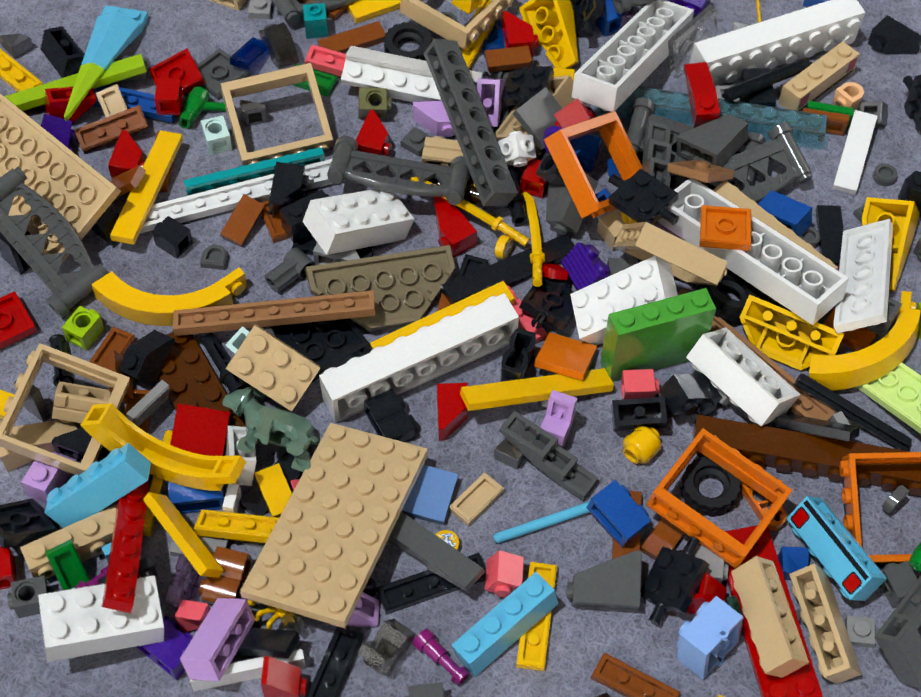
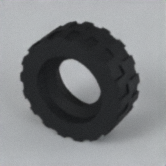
[384,22,433,61]
[702,269,759,322]
[680,456,741,517]

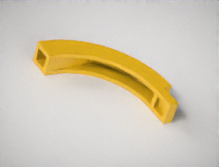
[91,268,247,326]
[809,291,921,391]
[81,403,246,491]

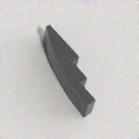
[642,120,672,187]
[499,410,598,501]

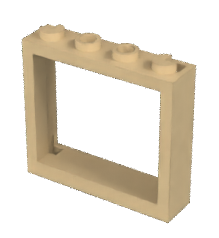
[400,0,513,50]
[221,63,333,165]
[613,222,728,285]
[0,343,130,475]

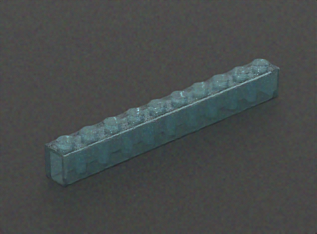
[594,86,827,150]

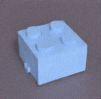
[677,596,743,680]

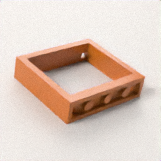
[544,111,642,219]
[646,428,792,569]
[839,452,921,564]

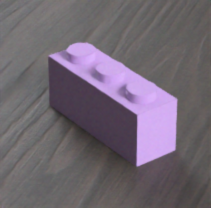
[180,598,255,681]

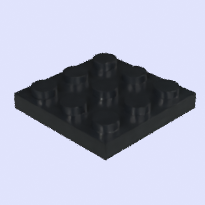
[269,318,370,383]

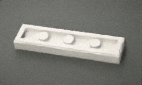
[832,110,877,195]
[190,649,306,691]

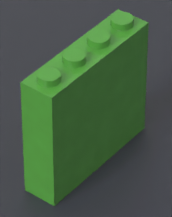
[600,288,716,382]

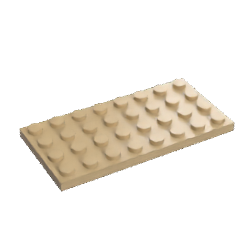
[0,94,121,264]
[240,423,428,628]

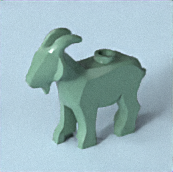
[222,386,319,472]

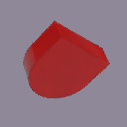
[542,263,569,280]

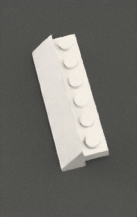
[341,46,483,102]

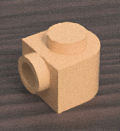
[833,82,864,111]

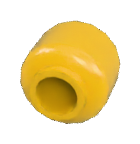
[623,426,661,464]

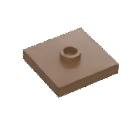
[667,160,735,183]

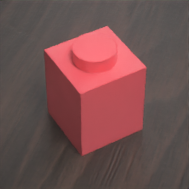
[620,369,660,400]
[485,550,524,597]

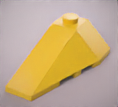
[519,0,578,69]
[862,197,920,292]

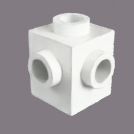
[497,131,536,167]

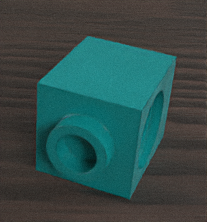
[303,3,328,39]

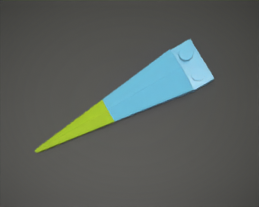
[64,5,148,121]

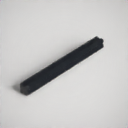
[722,57,812,102]
[794,373,912,451]

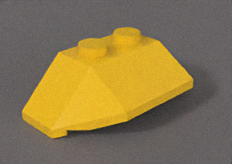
[739,294,844,370]

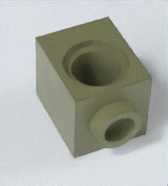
[358,88,391,118]

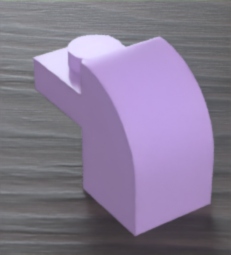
[540,390,577,448]

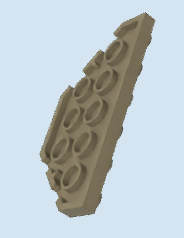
[305,245,455,332]

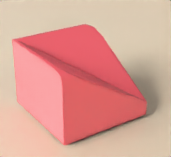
[175,600,210,632]

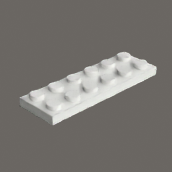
[833,219,893,333]

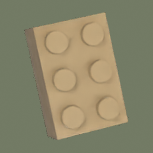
[226,324,320,411]

